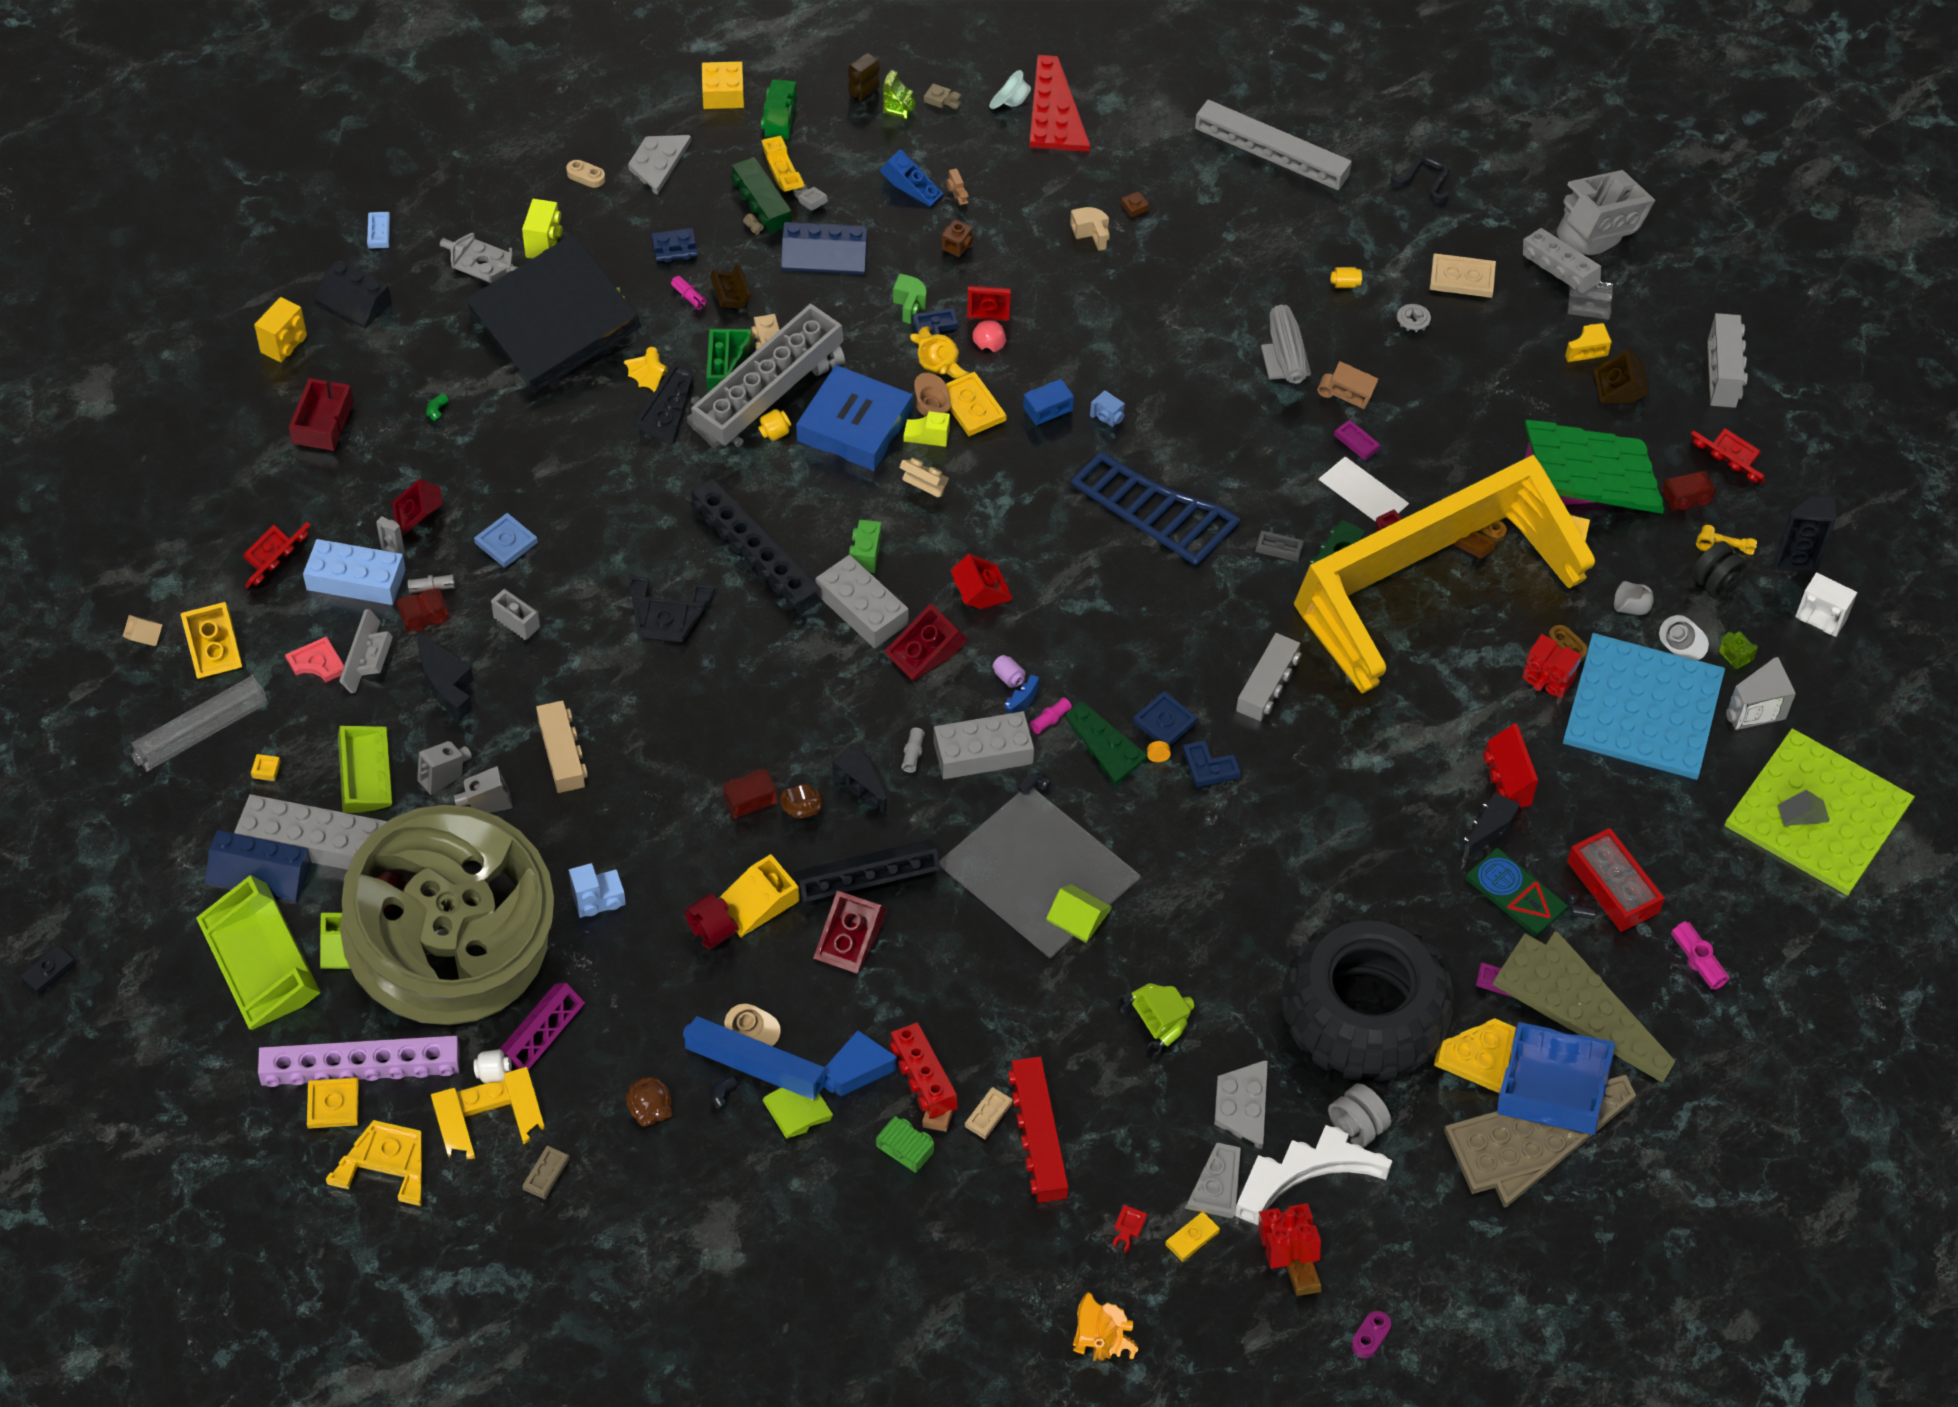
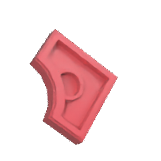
[285,636,344,682]

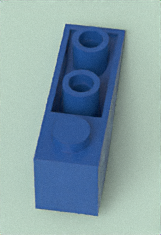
[879,149,943,206]

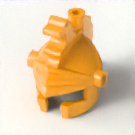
[1073,1292,1138,1361]

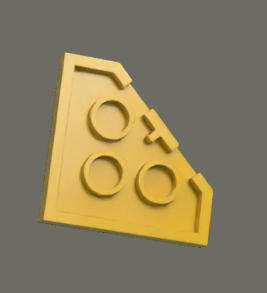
[1434,1018,1516,1093]

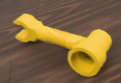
[1696,525,1757,555]

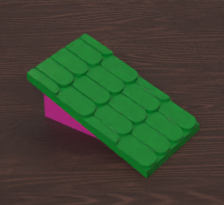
[1524,420,1664,514]

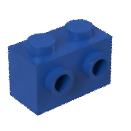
[1023,379,1074,425]

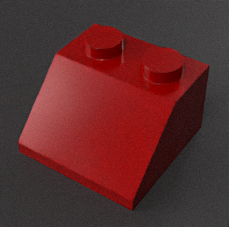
[967,285,1011,321]
[951,554,1013,609]

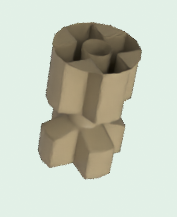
[743,214,764,235]

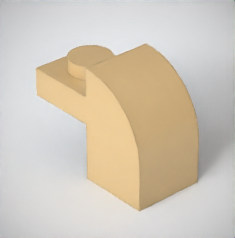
[1070,207,1109,251]

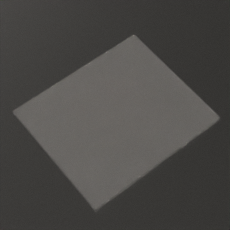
[939,788,1141,958]

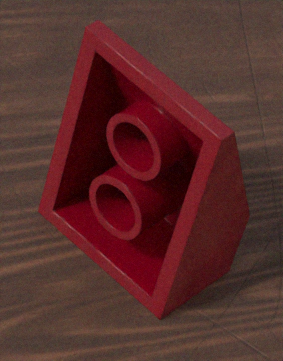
[884,603,969,681]
[814,891,887,974]

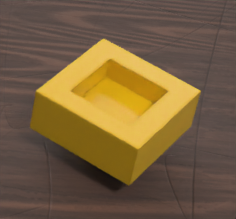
[251,754,281,781]

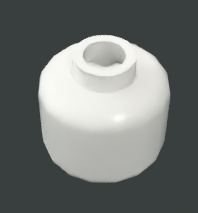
[474,1049,512,1083]

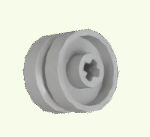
[1328,1083,1391,1147]

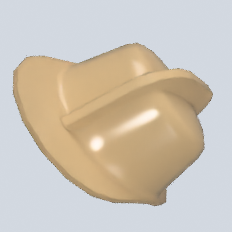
[724,1003,780,1046]

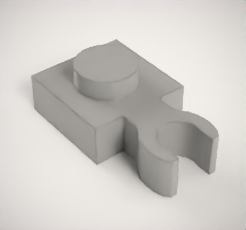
[793,184,828,211]

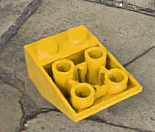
[718,854,799,938]

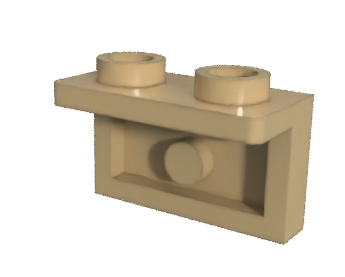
[899,458,949,497]

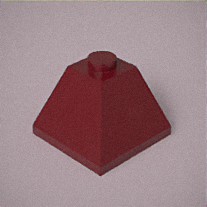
[392,478,443,536]

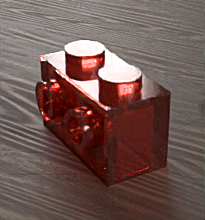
[723,769,777,819]

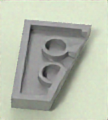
[1185,1143,1241,1219]

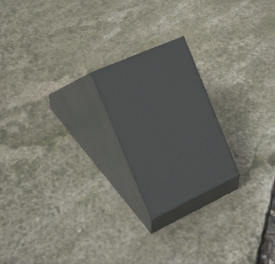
[1778,790,1829,826]

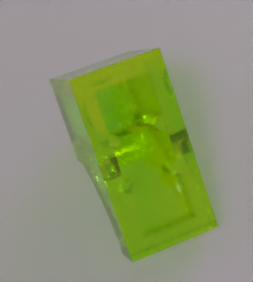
[883,70,915,118]

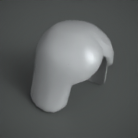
[1614,581,1654,616]

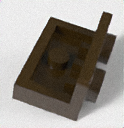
[710,265,751,309]

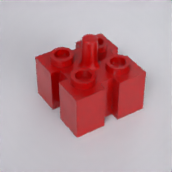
[1522,634,1582,699]
[1258,1203,1321,1269]

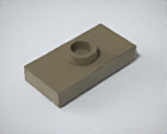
[523,1146,569,1199]

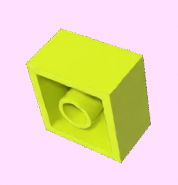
[522,199,563,258]

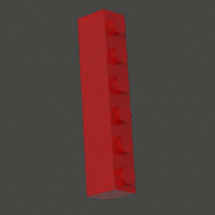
[1008,1057,1068,1203]

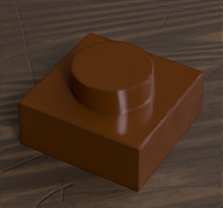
[1121,191,1149,217]

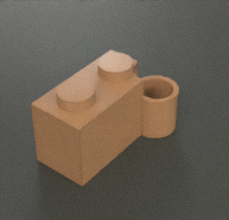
[1317,361,1378,409]

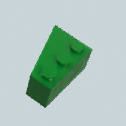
[761,79,797,139]
[707,329,753,393]

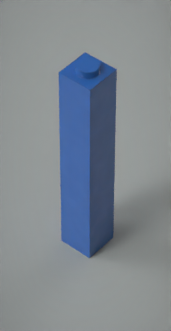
[683,1016,825,1100]

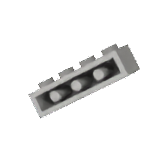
[1523,228,1601,294]

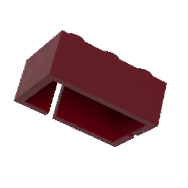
[289,378,354,451]

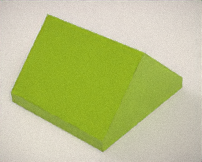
[1046,884,1112,943]

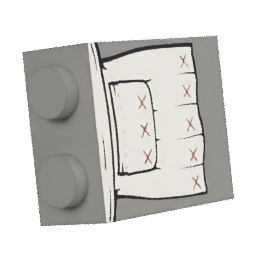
[1726,657,1796,730]

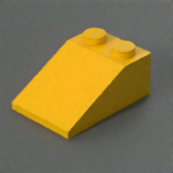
[180,602,243,679]

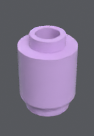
[993,655,1025,688]

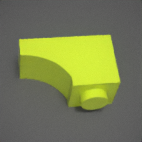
[904,411,950,447]

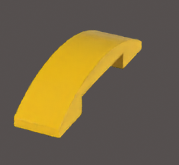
[761,136,804,192]

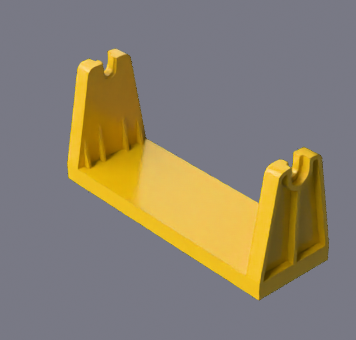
[1294,455,1595,694]

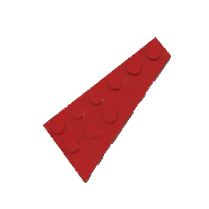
[1029,55,1090,152]

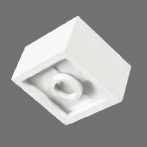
[1796,572,1857,636]

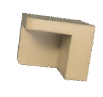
[123,615,162,646]

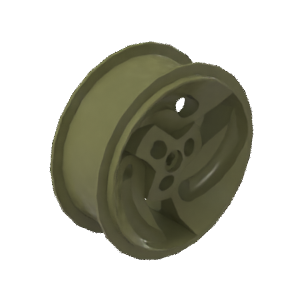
[340,805,554,1025]

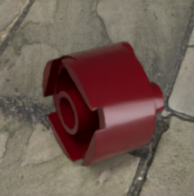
[684,893,739,950]

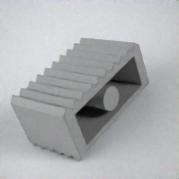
[491,589,540,640]

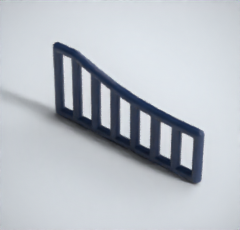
[1070,451,1240,565]

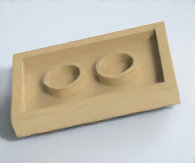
[1430,253,1496,298]

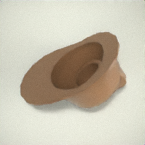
[914,373,951,416]

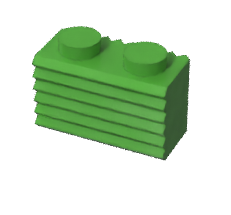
[876,1116,934,1173]

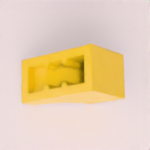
[1565,323,1611,362]

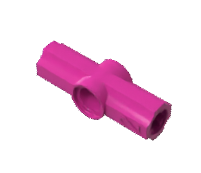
[1671,921,1730,990]

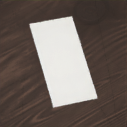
[1319,457,1409,522]

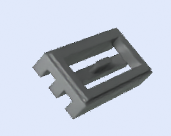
[1255,530,1304,562]

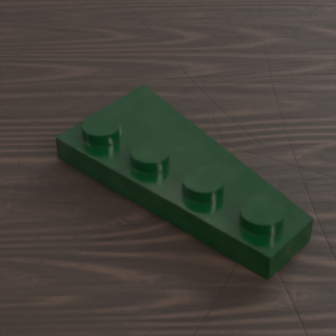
[1065,701,1147,787]

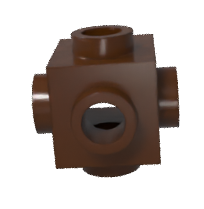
[942,220,974,257]

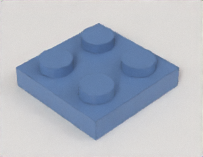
[474,513,538,568]

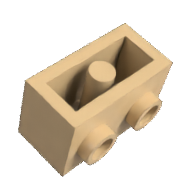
[751,314,779,351]

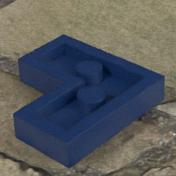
[912,308,958,335]
[1183,741,1241,787]

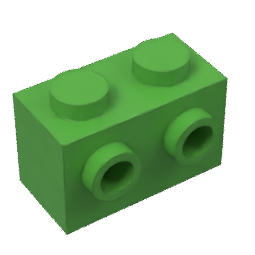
[849,520,881,573]

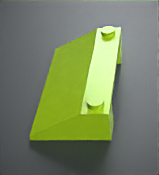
[196,875,321,1030]

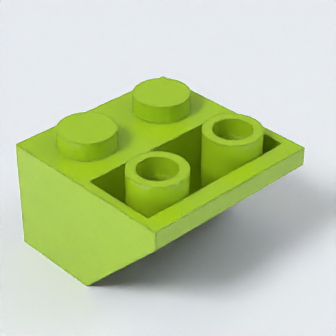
[320,913,350,969]

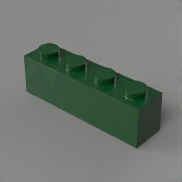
[731,157,792,233]

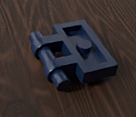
[651,228,698,263]

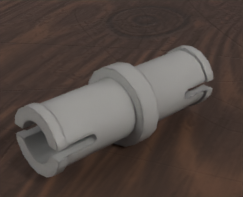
[408,574,455,594]
[901,728,925,773]

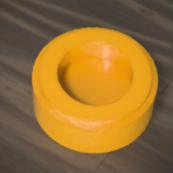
[1147,741,1170,762]

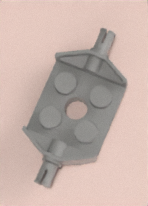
[440,233,518,283]

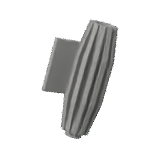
[1261,305,1311,384]

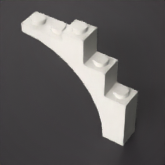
[1235,1125,1392,1225]

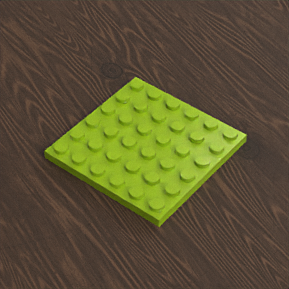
[1724,728,1915,896]

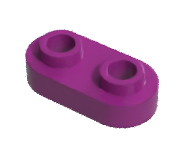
[1351,1311,1391,1358]

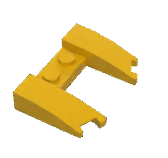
[431,1067,544,1159]

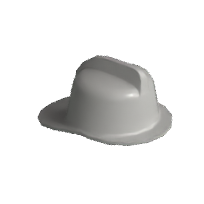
[1659,615,1709,661]

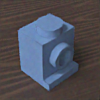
[1090,390,1125,427]

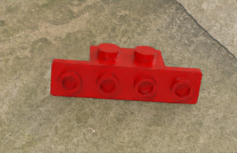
[1691,428,1766,485]
[243,521,311,588]

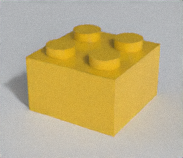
[702,62,744,109]
[254,297,307,362]

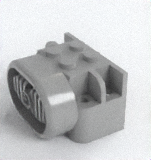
[1557,170,1655,256]

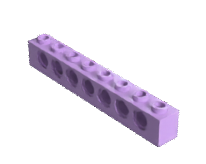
[258,1036,460,1087]

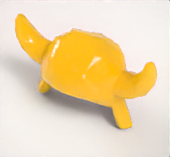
[910,326,970,379]

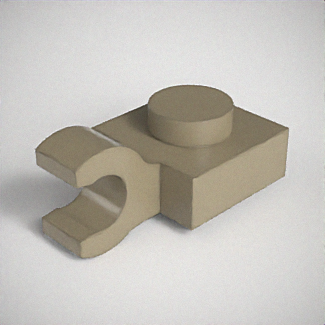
[924,84,961,109]

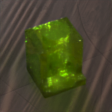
[1719,631,1758,670]

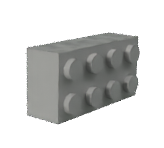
[1707,313,1747,408]
[816,555,908,648]
[933,711,1034,779]

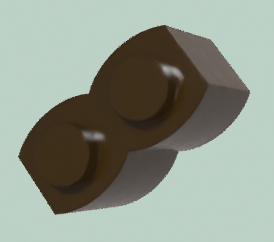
[848,53,880,101]

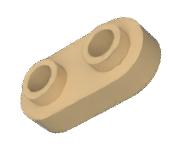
[566,160,605,188]

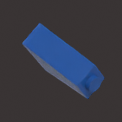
[824,1031,896,1096]

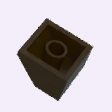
[1593,349,1650,404]

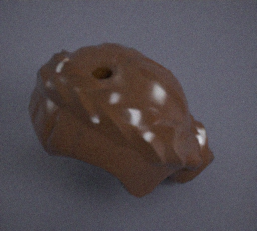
[780,784,824,819]
[626,1077,672,1126]

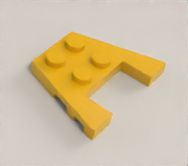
[326,1120,422,1206]

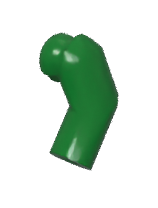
[426,393,449,421]

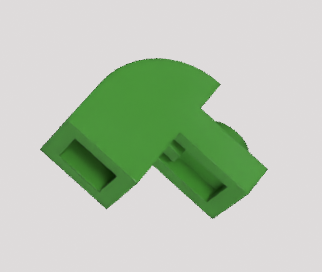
[893,274,926,324]

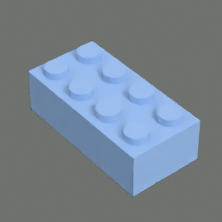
[303,539,406,605]

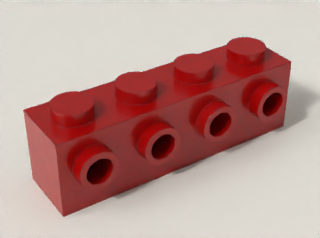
[889,1022,958,1119]

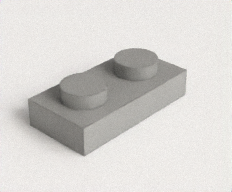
[376,516,405,554]

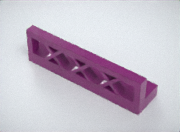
[499,983,585,1070]

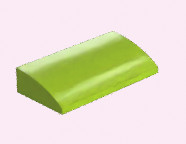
[338,726,392,813]

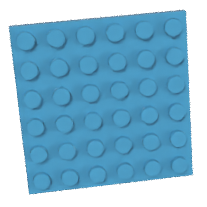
[1563,633,1725,780]

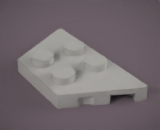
[628,135,691,194]
[1214,1061,1268,1149]

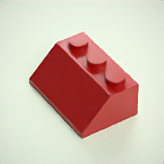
[1483,724,1538,808]

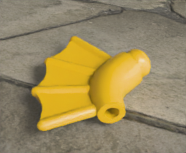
[624,347,668,392]

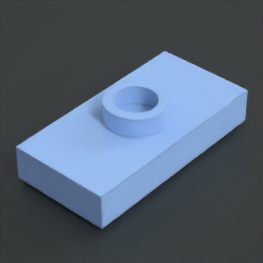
[367,212,390,248]

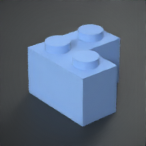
[569,863,626,918]

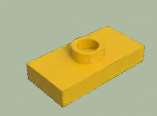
[1166,1212,1220,1262]

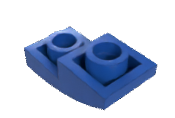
[1005,675,1039,714]

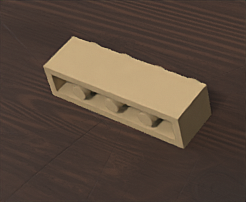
[536,701,588,793]

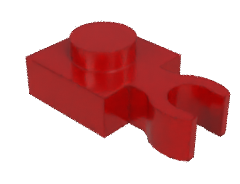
[1113,1205,1148,1253]

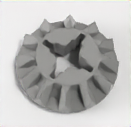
[1397,304,1431,332]

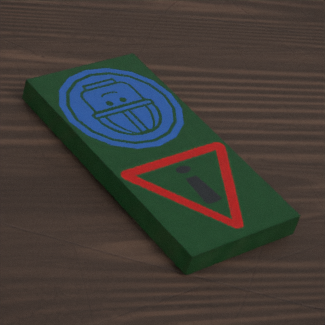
[1465,848,1568,937]

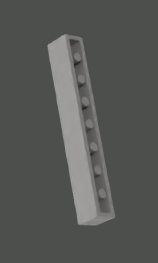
[1195,100,1352,190]

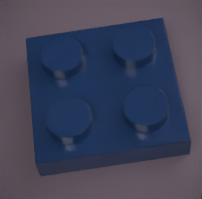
[1133,691,1198,746]

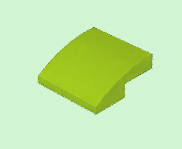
[763,1088,833,1138]

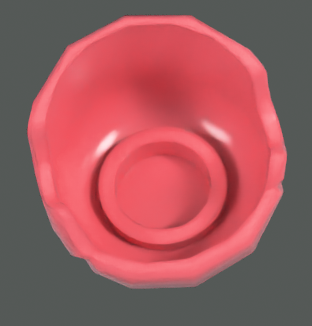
[972,320,1006,352]

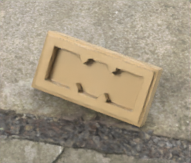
[965,1087,1013,1139]

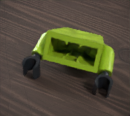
[1117,983,1194,1060]

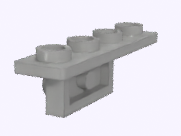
[340,609,393,693]

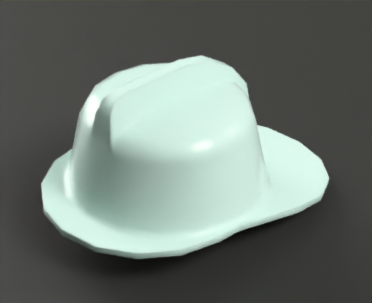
[989,70,1031,109]

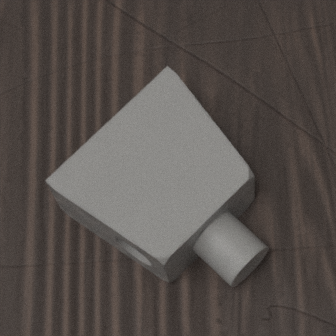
[418,741,471,795]
[454,766,513,813]

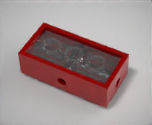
[1567,828,1665,932]

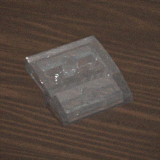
[1567,282,1613,319]

